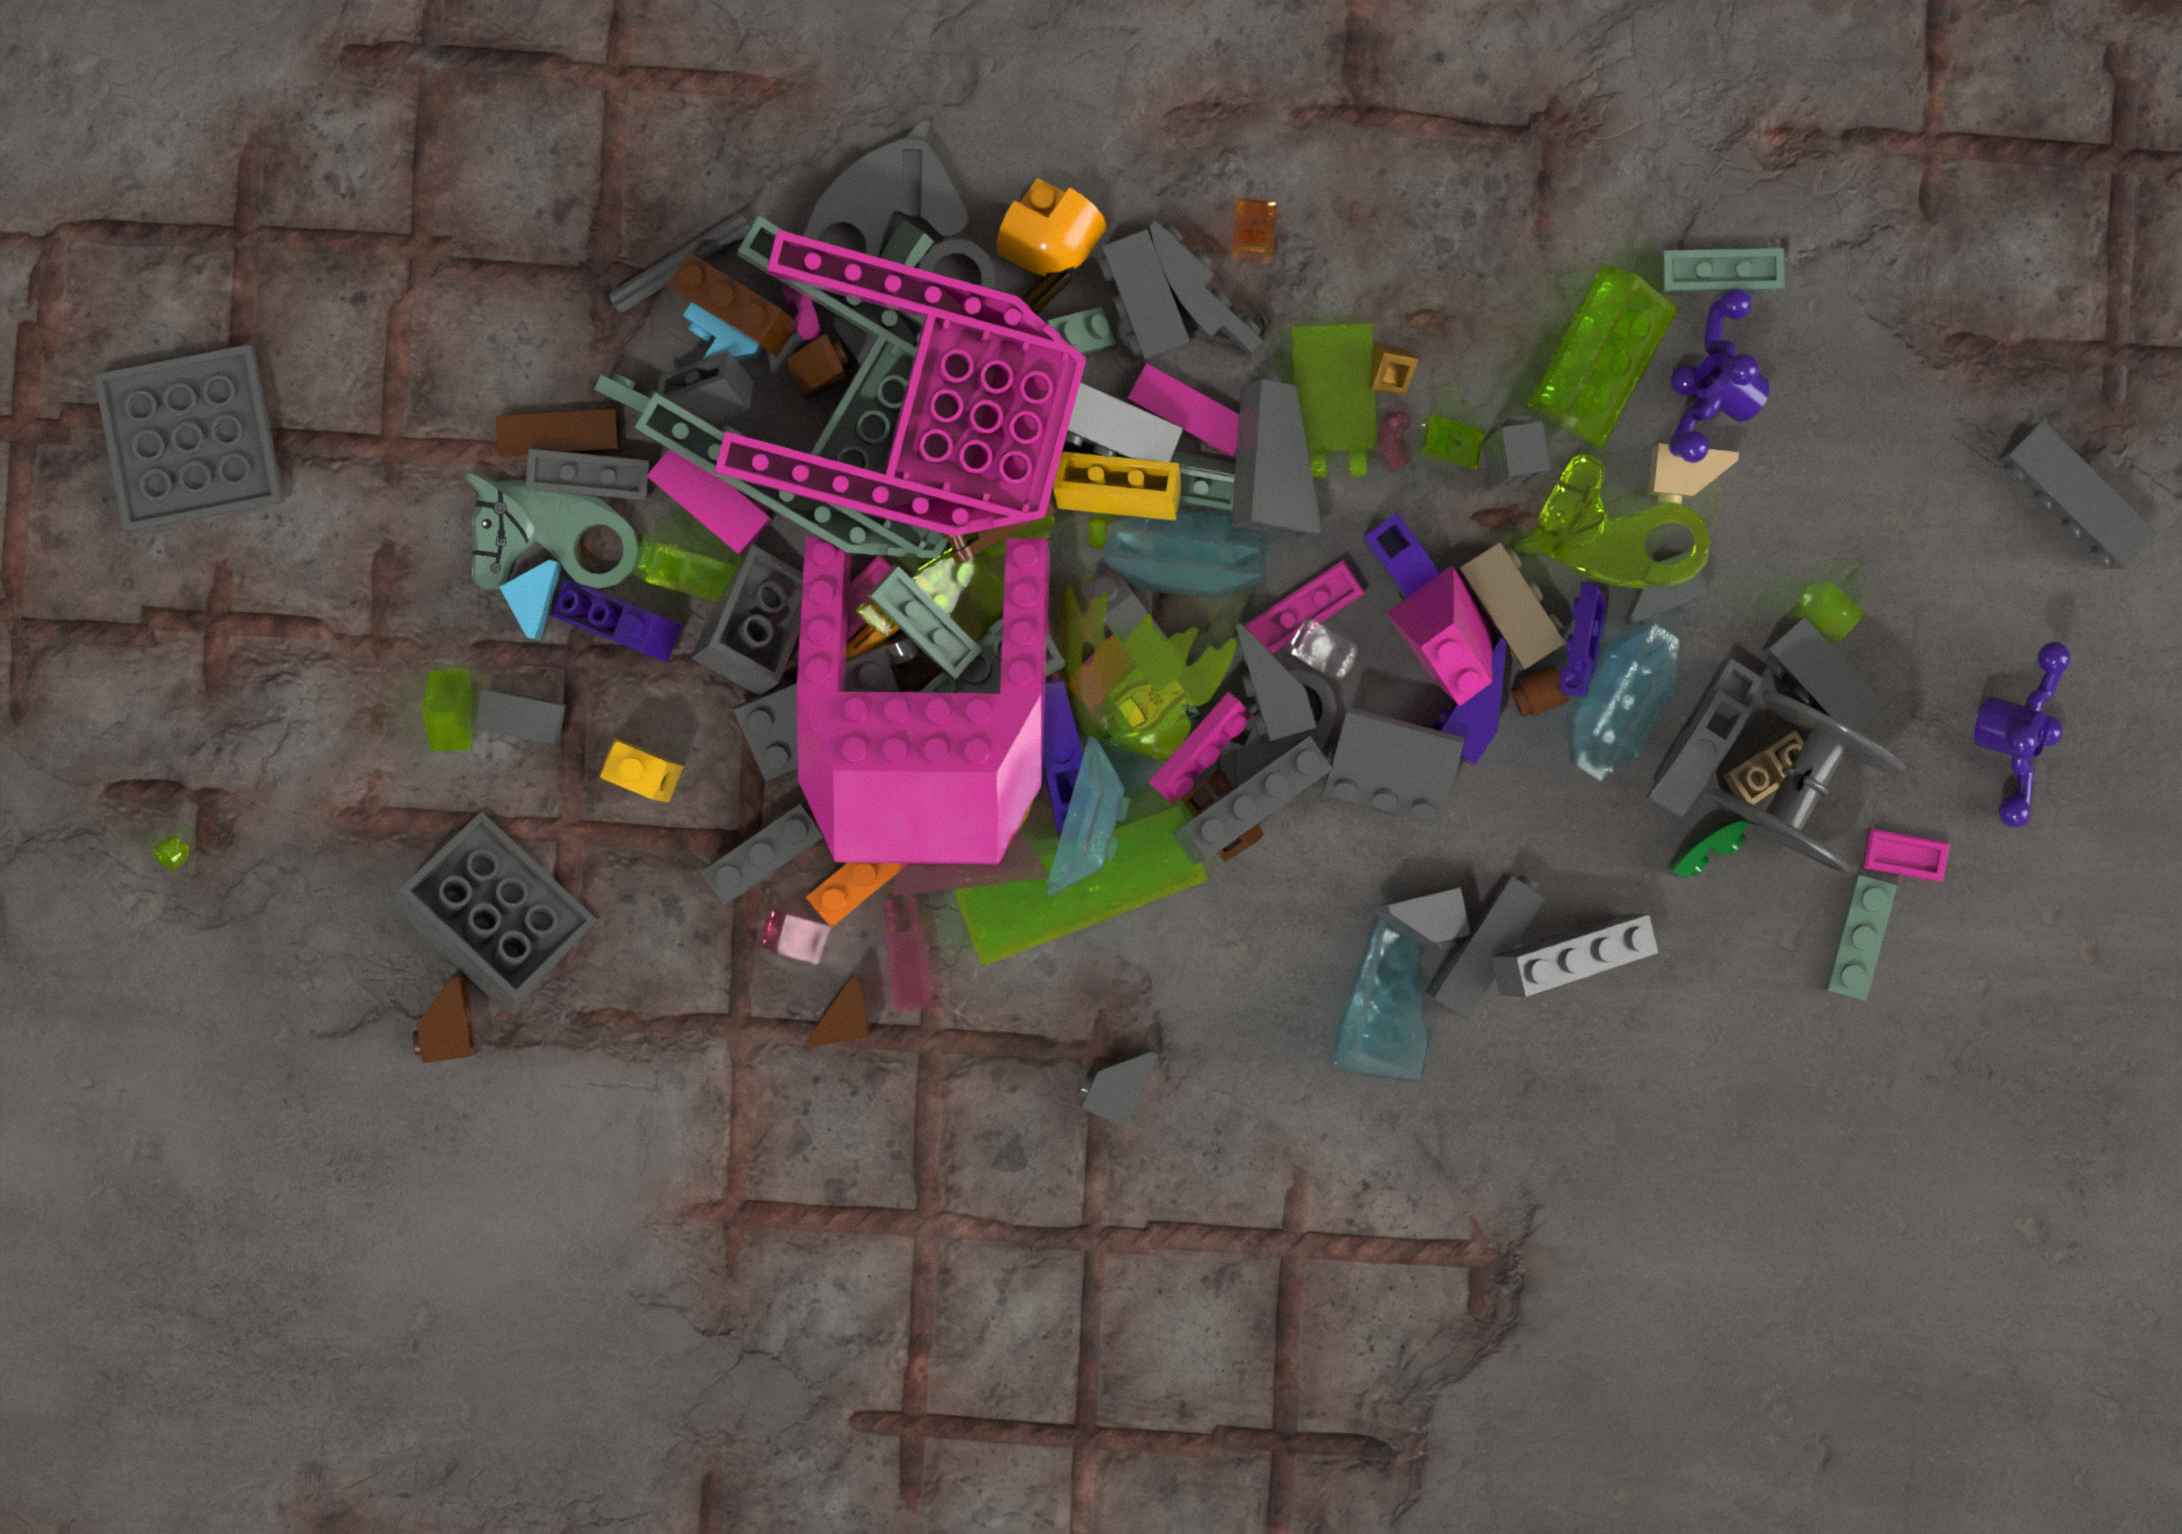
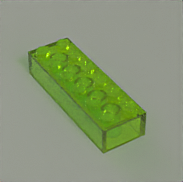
[953,805,1208,967]

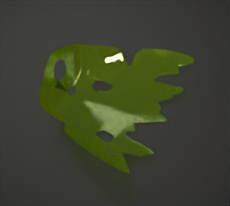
[1061,585,1237,762]

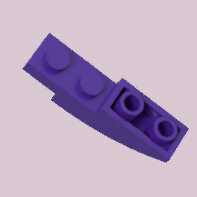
[1043,678,1099,845]

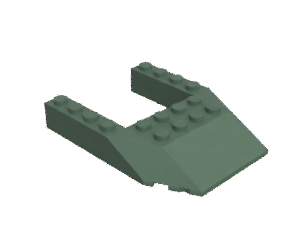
[634,215,949,559]

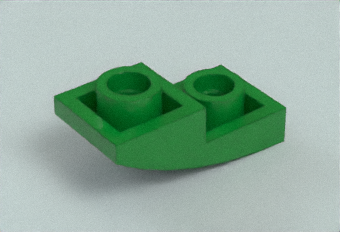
[1668,820,1748,879]

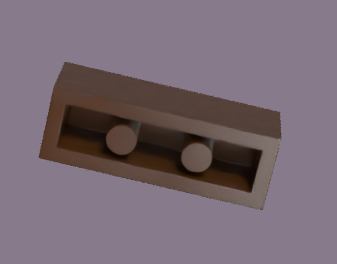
[667,252,798,357]

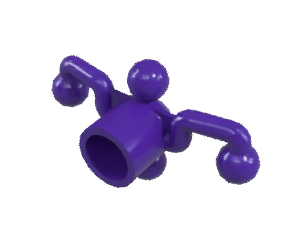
[1669,288,1770,463]
[1974,642,2070,828]

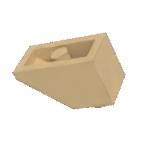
[1647,443,1739,505]

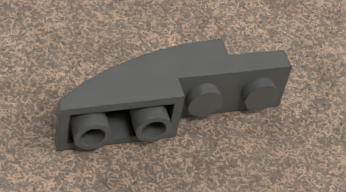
[1149,220,1263,357]
[1647,658,1764,818]

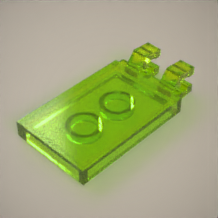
[1291,324,1377,479]

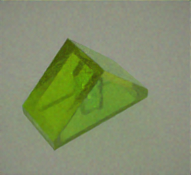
[1416,415,1484,470]
[422,670,472,751]

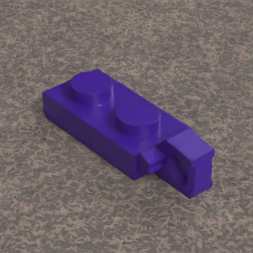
[1560,583,1608,697]

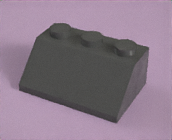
[1323,707,1465,825]

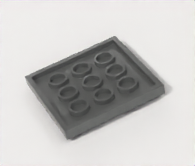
[93,344,285,533]

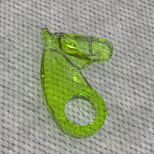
[1515,454,1712,589]

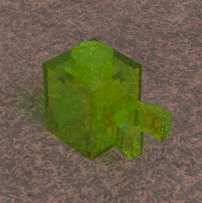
[1795,581,1866,644]

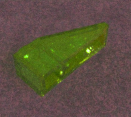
[632,535,738,602]

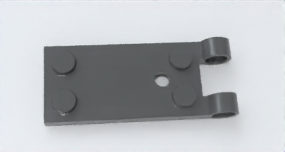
[733,633,922,781]

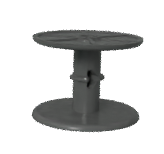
[1705,690,1907,874]

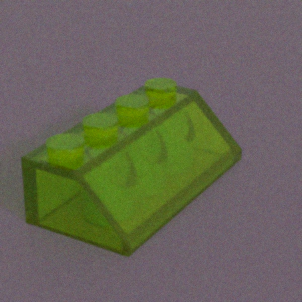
[1527,264,1678,450]

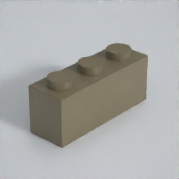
[1455,542,1565,670]

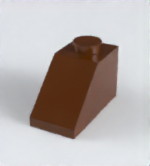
[413,975,477,1063]

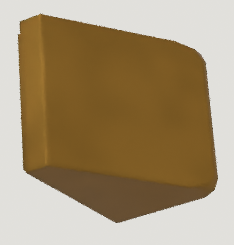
[1369,342,1419,396]

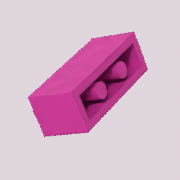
[647,450,773,556]

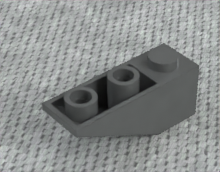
[1229,624,1317,742]

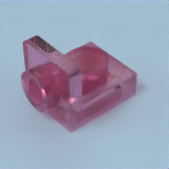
[762,909,830,965]

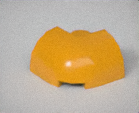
[997,178,1107,276]

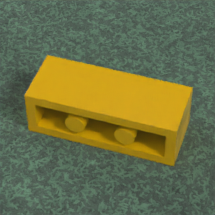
[1053,452,1182,521]

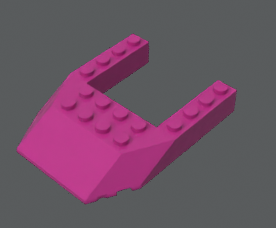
[714,230,1087,536]
[797,537,1050,865]

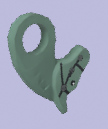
[464,471,641,590]

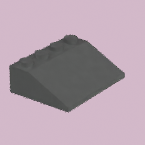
[391,811,598,1014]

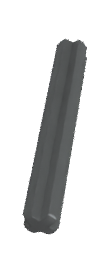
[609,213,751,312]

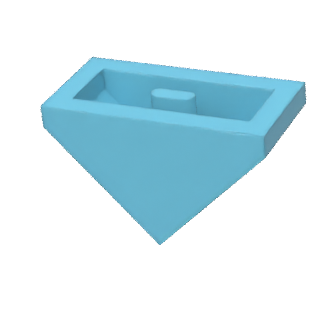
[499,560,562,641]

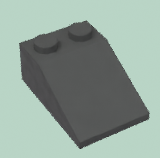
[691,544,803,696]

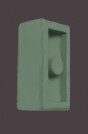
[1170,451,1236,511]

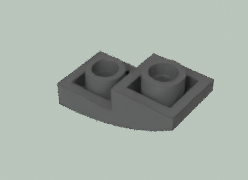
[475,688,566,744]

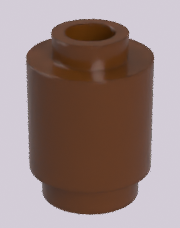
[1510,665,1569,717]

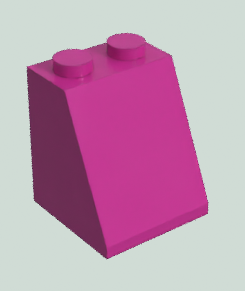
[1386,566,1492,706]

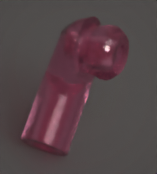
[1376,410,1411,472]

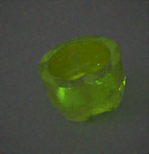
[1087,516,1117,549]
[152,836,189,872]

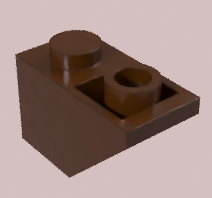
[786,334,852,400]

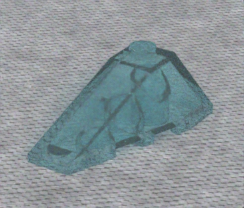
[1330,915,1429,1083]

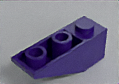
[1361,513,1440,599]
[550,579,682,662]
[1431,638,1507,765]

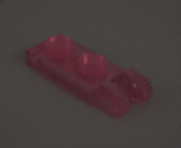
[883,898,934,1014]

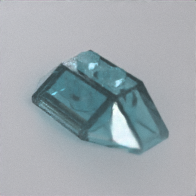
[1104,511,1268,599]
[1566,621,1680,781]
[1045,736,1130,896]

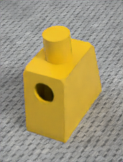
[599,737,685,803]

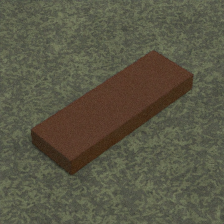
[496,409,620,457]

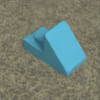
[683,302,763,362]

